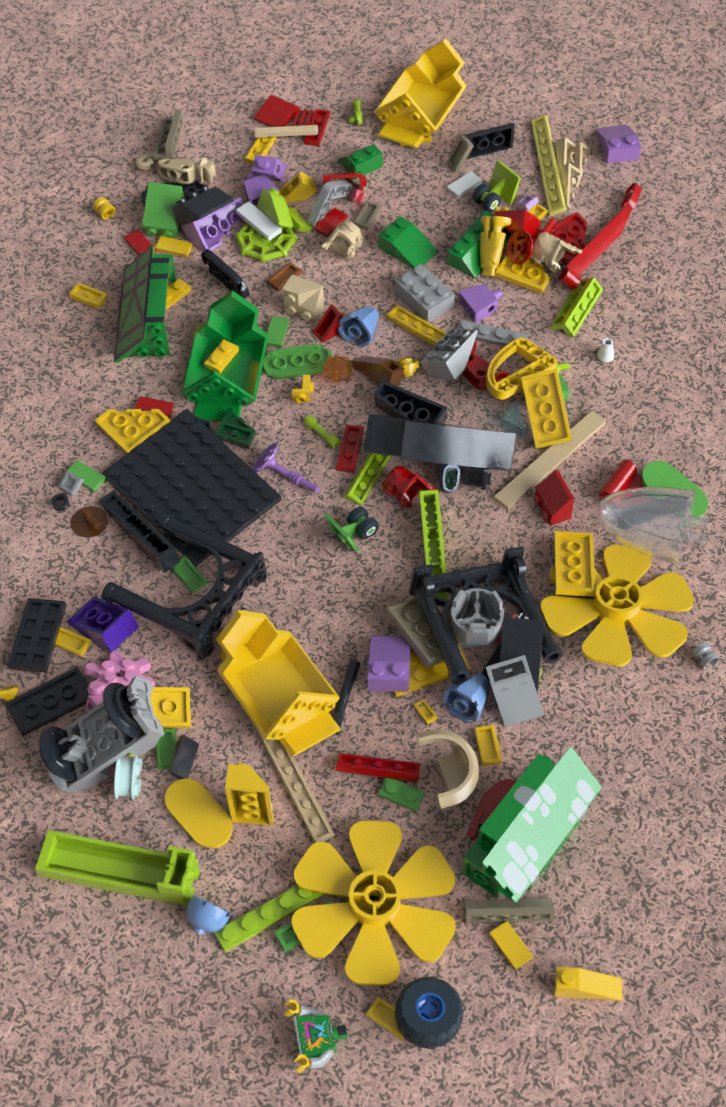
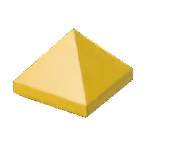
[0,684,19,701]

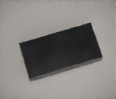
[168,735,199,779]

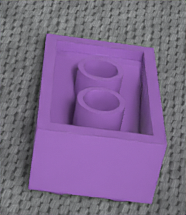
[595,125,641,164]
[367,636,411,692]

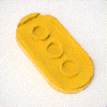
[165,779,233,849]

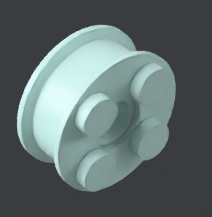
[114,755,142,800]

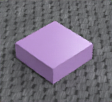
[515,195,539,211]

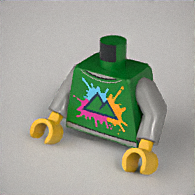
[284,999,348,1073]

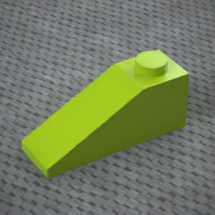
[256,187,293,228]

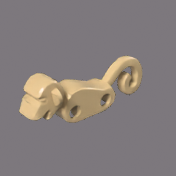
[136,153,216,184]

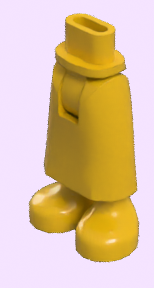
[480,216,511,277]

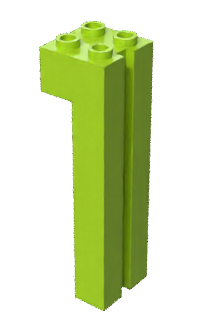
[35,830,200,906]

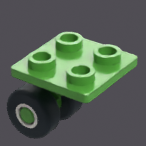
[324,506,379,552]

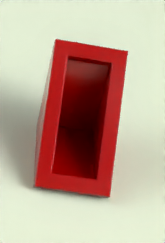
[313,304,343,343]

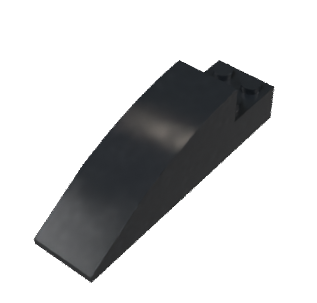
[364,413,516,470]

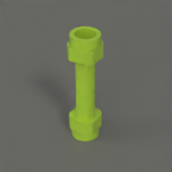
[303,415,341,449]

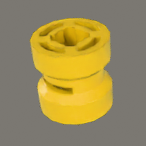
[93,197,116,220]

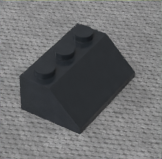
[464,123,515,159]
[171,186,234,226]

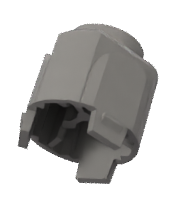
[450,588,504,648]

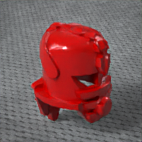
[382,466,438,508]

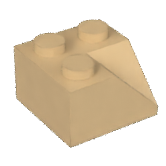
[282,275,324,322]

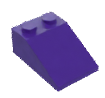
[67,596,139,652]

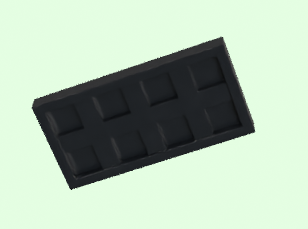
[7,598,67,673]

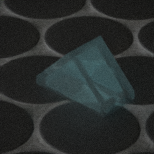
[500,400,526,439]

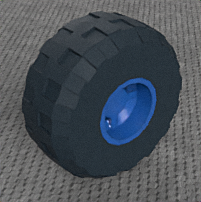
[395,977,463,1049]

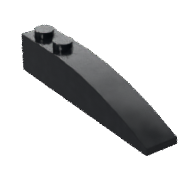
[99,491,180,573]

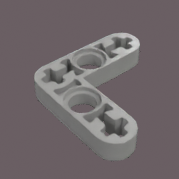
[307,180,353,228]

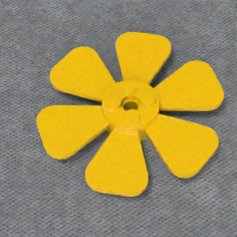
[540,545,694,667]
[291,821,456,986]

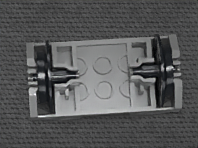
[39,676,165,793]

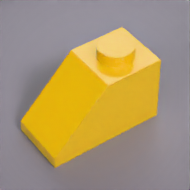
[279,171,317,203]

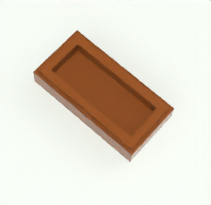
[266,262,303,292]

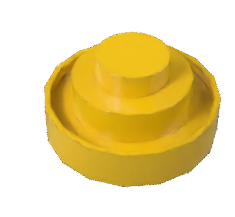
[398,357,419,377]

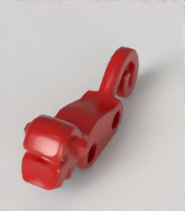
[462,341,513,401]

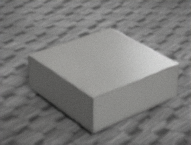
[58,471,84,496]

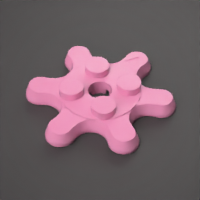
[84,651,155,695]

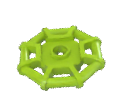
[235,215,298,263]

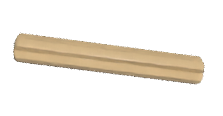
[254,125,318,138]

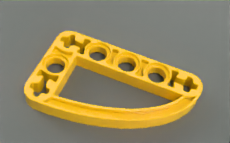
[486,338,558,400]

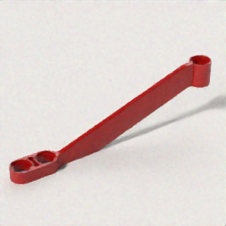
[558,183,642,290]

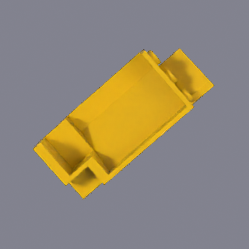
[374,38,467,149]
[216,610,341,757]

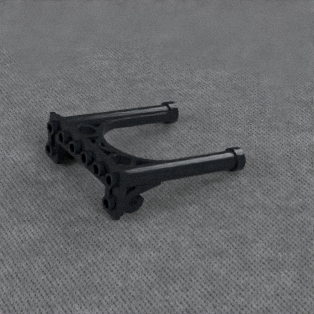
[102,512,267,661]
[408,546,563,684]

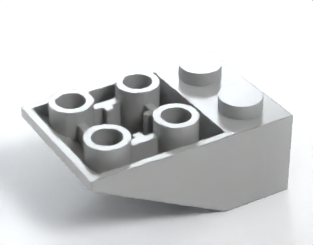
[421,328,478,380]
[486,655,544,727]

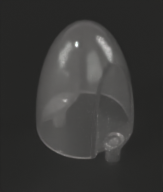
[596,487,709,565]

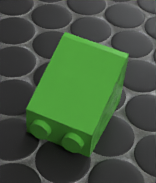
[142,182,185,238]

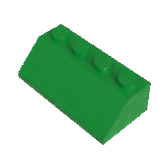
[447,210,511,278]

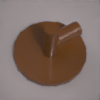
[71,506,108,538]

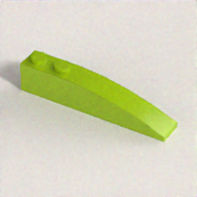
[419,490,449,599]

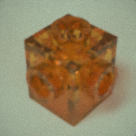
[323,355,353,383]

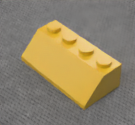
[225,763,274,826]

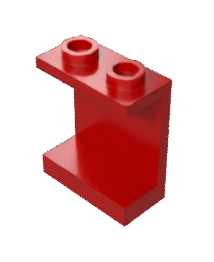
[323,171,367,191]

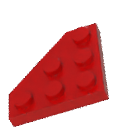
[548,212,587,265]

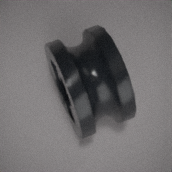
[51,493,69,511]

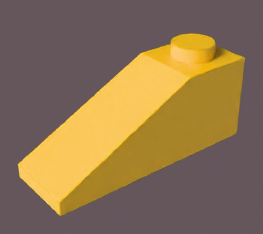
[554,967,622,1001]

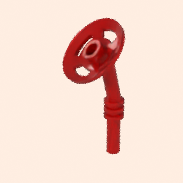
[507,218,556,265]

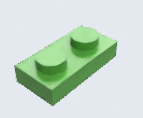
[378,778,425,812]

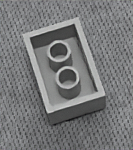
[395,264,455,323]

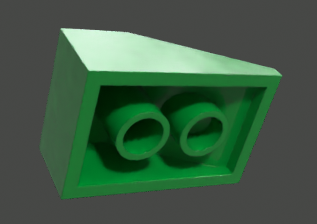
[378,216,439,269]

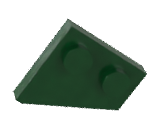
[215,407,256,449]

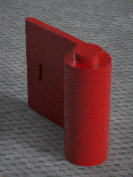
[598,459,657,510]

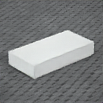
[447,171,482,199]

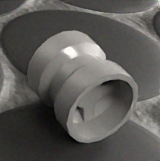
[691,642,720,670]

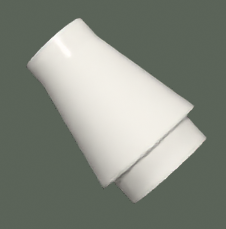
[597,338,615,362]

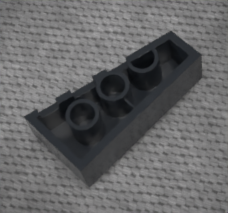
[374,380,448,424]

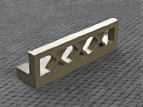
[153,109,183,160]
[465,898,555,924]

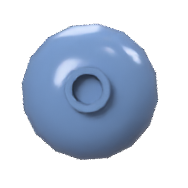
[186,894,231,935]

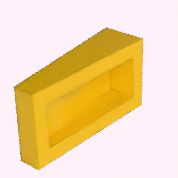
[413,699,438,725]

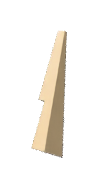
[555,137,591,209]

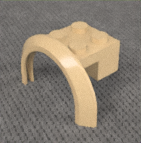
[416,730,479,809]

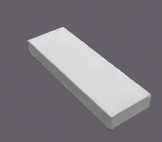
[236,202,281,241]

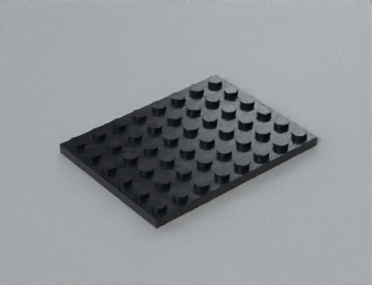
[102,409,282,567]

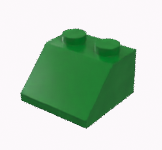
[338,144,383,179]

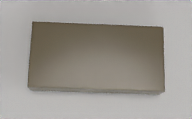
[447,135,473,172]
[353,200,382,230]

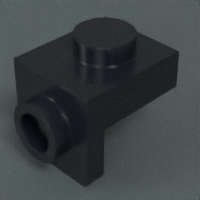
[464,466,492,490]

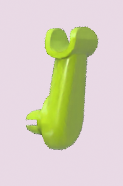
[348,98,362,126]

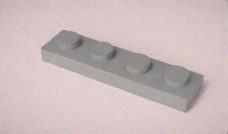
[458,320,529,347]

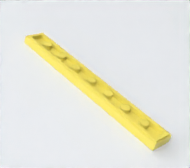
[531,114,567,216]

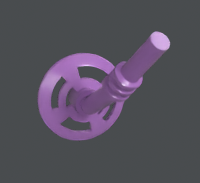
[252,443,320,493]

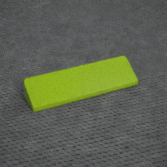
[342,452,391,506]

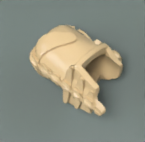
[321,221,364,260]
[531,232,582,273]

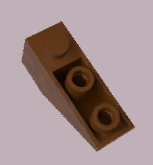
[350,356,405,386]

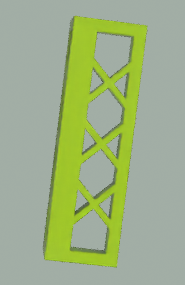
[550,277,603,337]

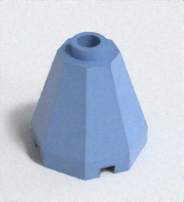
[338,306,379,348]
[442,673,490,723]

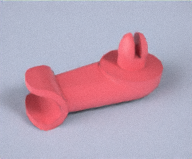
[343,178,365,204]

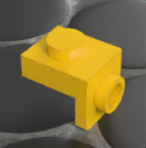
[291,375,314,403]

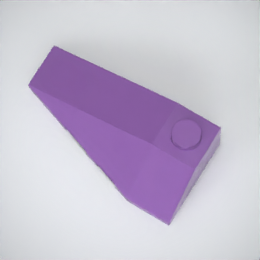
[182,197,244,252]

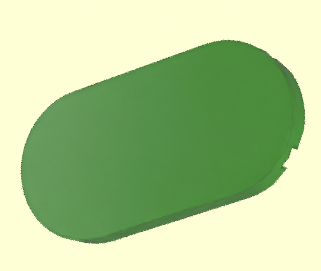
[262,344,332,379]
[641,461,708,520]

